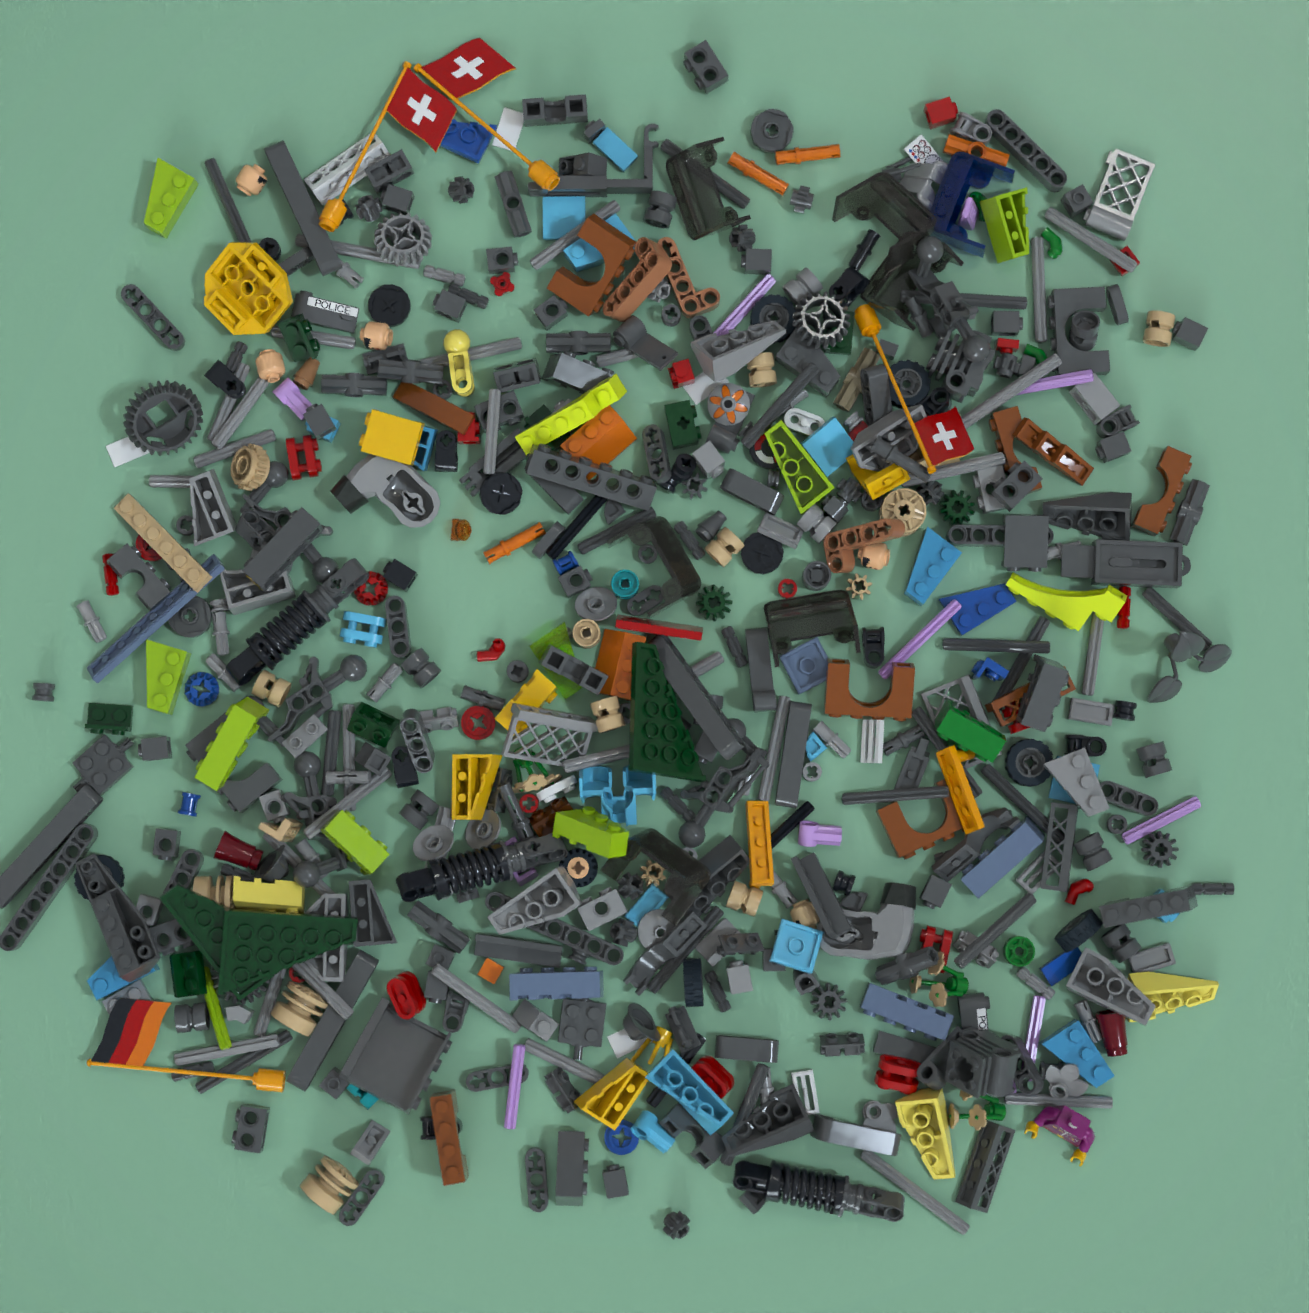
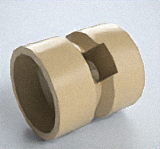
[1143,310,1176,347]
[747,352,777,388]
[704,527,745,567]
[572,619,601,649]
[251,670,292,708]
[590,696,626,733]
[726,881,764,917]

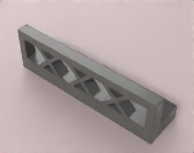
[1041,802,1078,892]
[791,852,852,940]
[474,933,563,968]
[955,1120,1015,1213]

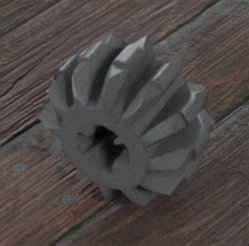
[1141,831,1179,868]
[810,983,847,1020]

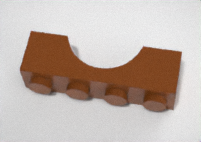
[989,406,1042,494]
[1131,446,1192,537]

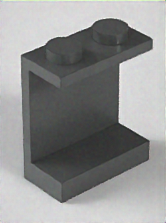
[1001,514,1049,572]

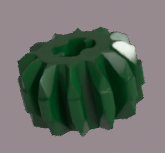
[938,490,975,526]
[696,584,732,622]

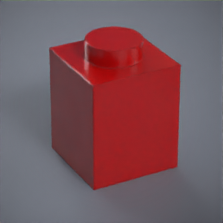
[924,96,958,130]

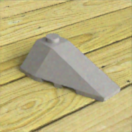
[690,320,786,382]
[488,866,582,935]
[1066,947,1156,1026]

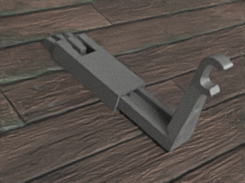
[528,124,659,197]

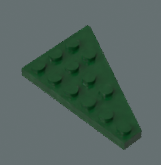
[629,642,706,782]
[160,884,283,1001]
[218,909,358,995]

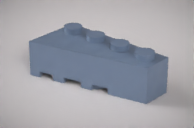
[961,816,1045,899]
[509,966,604,1001]
[859,982,954,1041]

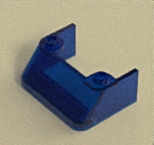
[927,152,1015,258]

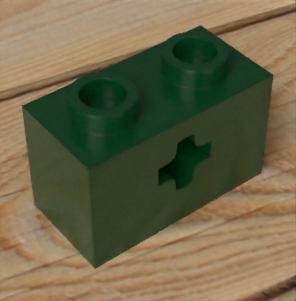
[664,400,702,450]

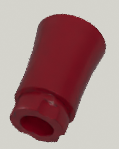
[213,830,264,871]
[1095,1009,1128,1057]

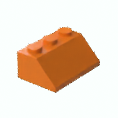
[560,405,637,480]
[590,629,647,701]

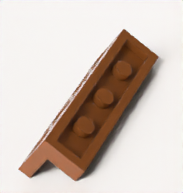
[985,666,1076,727]

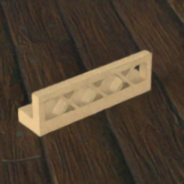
[258,818,303,842]

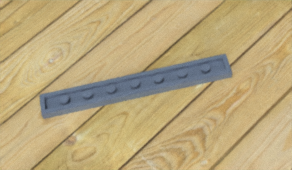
[87,554,225,684]

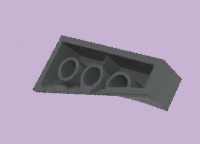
[663,835,749,917]

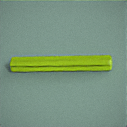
[204,966,232,1050]

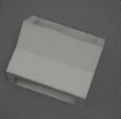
[226,1004,255,1024]

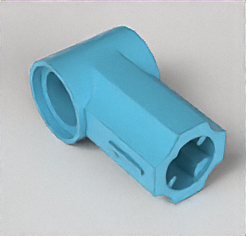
[631,1110,675,1154]

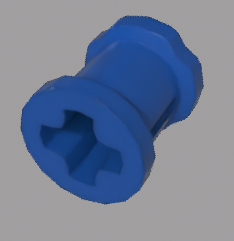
[552,551,579,576]
[177,792,201,817]

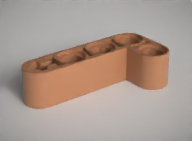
[603,237,672,322]
[657,237,720,319]
[823,519,905,573]

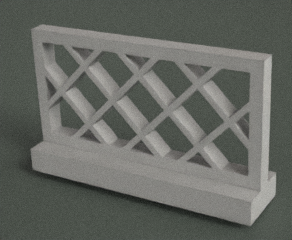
[921,675,1002,769]
[501,703,597,767]

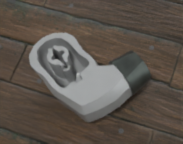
[330,454,440,528]
[817,882,916,960]

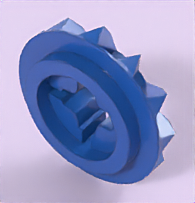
[185,672,219,706]
[604,1119,639,1155]

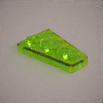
[529,622,583,700]

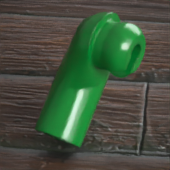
[969,191,987,222]
[1041,227,1063,259]
[1023,344,1047,366]

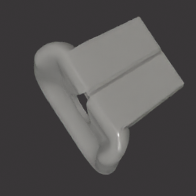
[897,161,959,219]

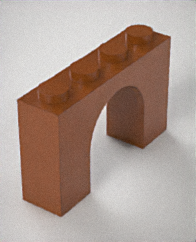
[547,213,636,317]
[824,658,915,721]
[876,779,964,860]
[429,1090,469,1186]

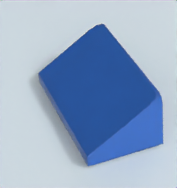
[1039,947,1082,987]

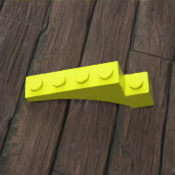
[515,374,627,455]
[1006,572,1127,631]

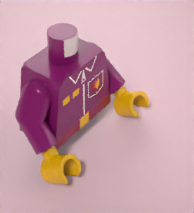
[1024,1105,1095,1166]

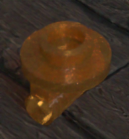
[451,519,472,541]

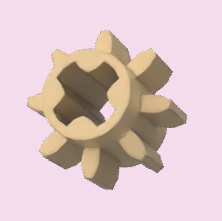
[846,573,872,600]
[640,860,666,887]

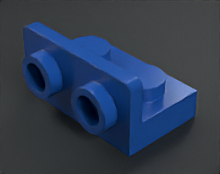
[971,657,1010,682]

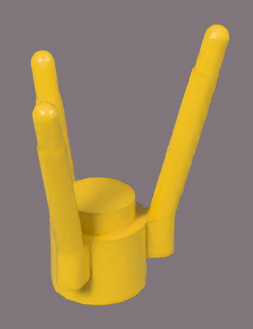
[631,1026,673,1065]

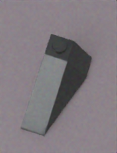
[721,1084,815,1157]

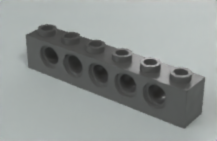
[525,443,657,511]

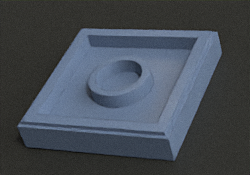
[779,637,828,695]

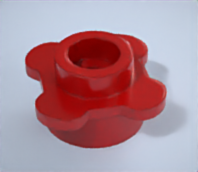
[490,272,515,296]

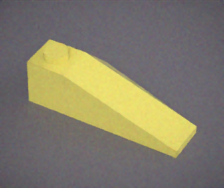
[1127,972,1219,1022]
[895,1088,956,1180]

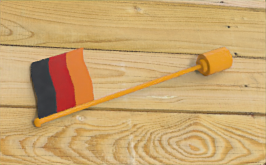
[86,998,286,1092]

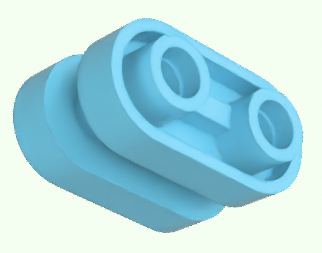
[339,611,386,648]

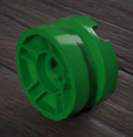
[1003,936,1035,967]

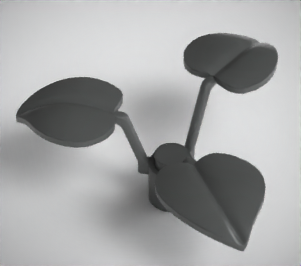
[1147,631,1232,703]

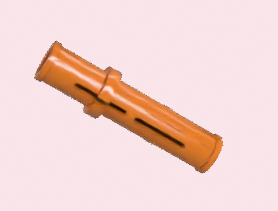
[775,144,840,165]
[727,151,789,196]
[483,522,546,564]

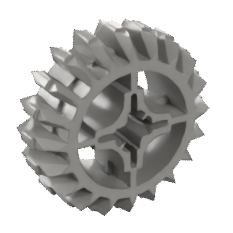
[374,211,432,267]

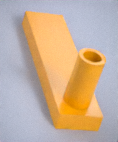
[935,745,985,835]
[745,801,774,889]

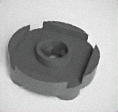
[751,109,793,153]
[168,596,212,638]

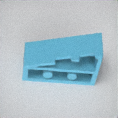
[563,213,636,273]

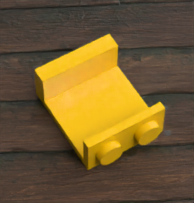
[359,409,425,465]
[846,454,910,500]

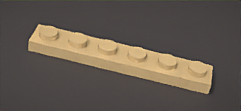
[114,493,213,593]

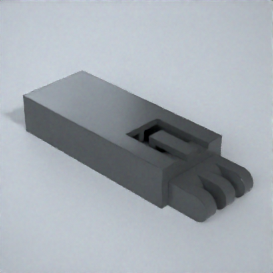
[459,428,530,497]

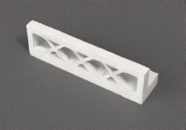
[304,133,390,206]

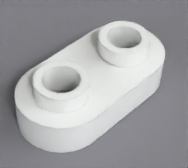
[784,408,825,436]
[536,775,578,804]

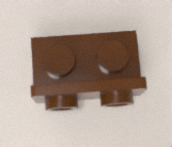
[529,796,573,837]

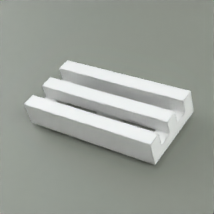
[860,720,884,764]
[791,1069,820,1115]

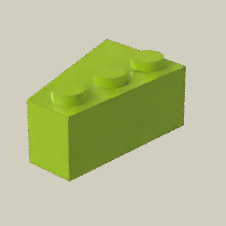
[144,158,199,239]
[980,187,1029,264]
[146,639,191,715]
[552,806,629,858]
[321,810,390,875]

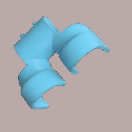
[579,765,656,826]

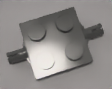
[72,734,134,796]
[558,998,606,1060]

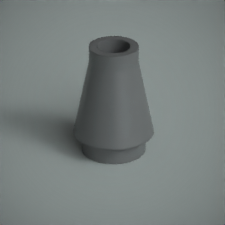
[695,511,727,542]

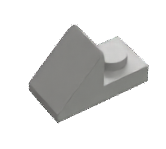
[512,999,559,1042]
[350,1120,391,1165]

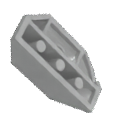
[851,404,927,472]
[304,893,348,982]

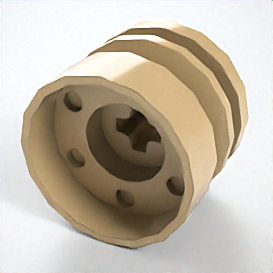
[879,488,927,537]
[193,875,236,909]
[270,981,328,1036]
[300,1156,359,1215]

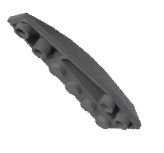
[75,854,161,983]

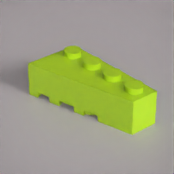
[764,420,835,514]
[194,697,269,791]

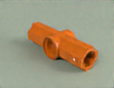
[943,134,1010,173]

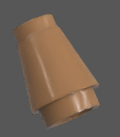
[293,357,320,390]

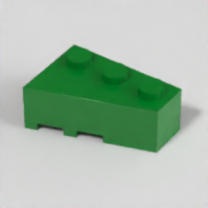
[934,699,1006,763]

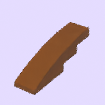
[392,382,475,435]
[1013,417,1094,486]

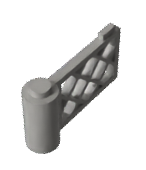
[1083,149,1155,241]

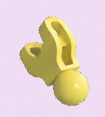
[443,329,475,397]

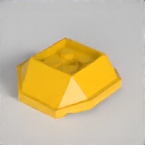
[204,242,293,335]

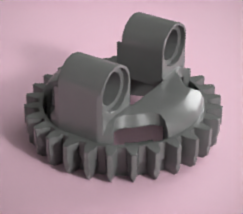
[123,380,203,456]

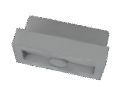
[1069,373,1120,425]
[695,918,741,967]

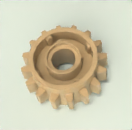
[231,443,270,491]

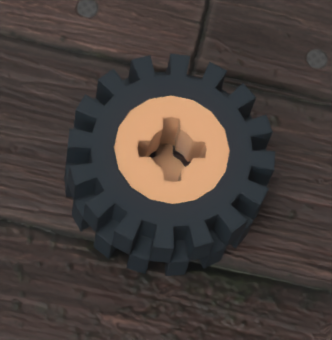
[559,848,598,887]

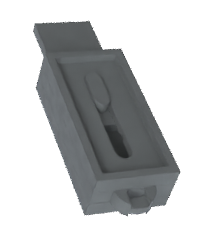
[1061,539,1191,588]

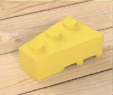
[233,876,305,914]

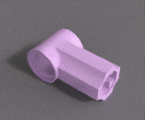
[272,377,312,421]
[798,821,842,847]

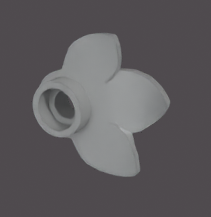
[1046,1063,1089,1100]
[862,1100,898,1132]

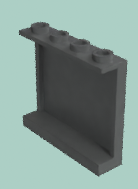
[339,997,452,1114]

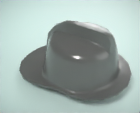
[254,845,289,883]
[623,1003,661,1041]

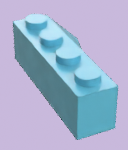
[645,1050,734,1135]

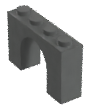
[1047,287,1110,375]
[185,712,283,813]
[1099,885,1198,928]

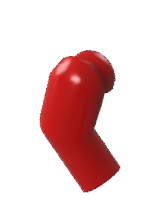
[477,638,505,662]
[1065,879,1094,905]

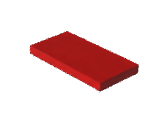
[615,614,703,641]

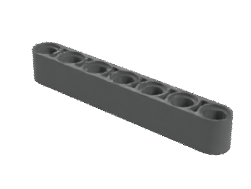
[264,140,343,276]
[648,634,745,760]
[0,784,104,909]
[0,824,98,951]
[485,892,624,965]
[286,949,379,1092]

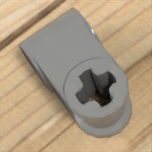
[949,112,992,146]

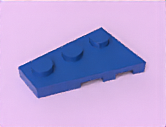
[440,119,497,164]
[939,583,1017,636]

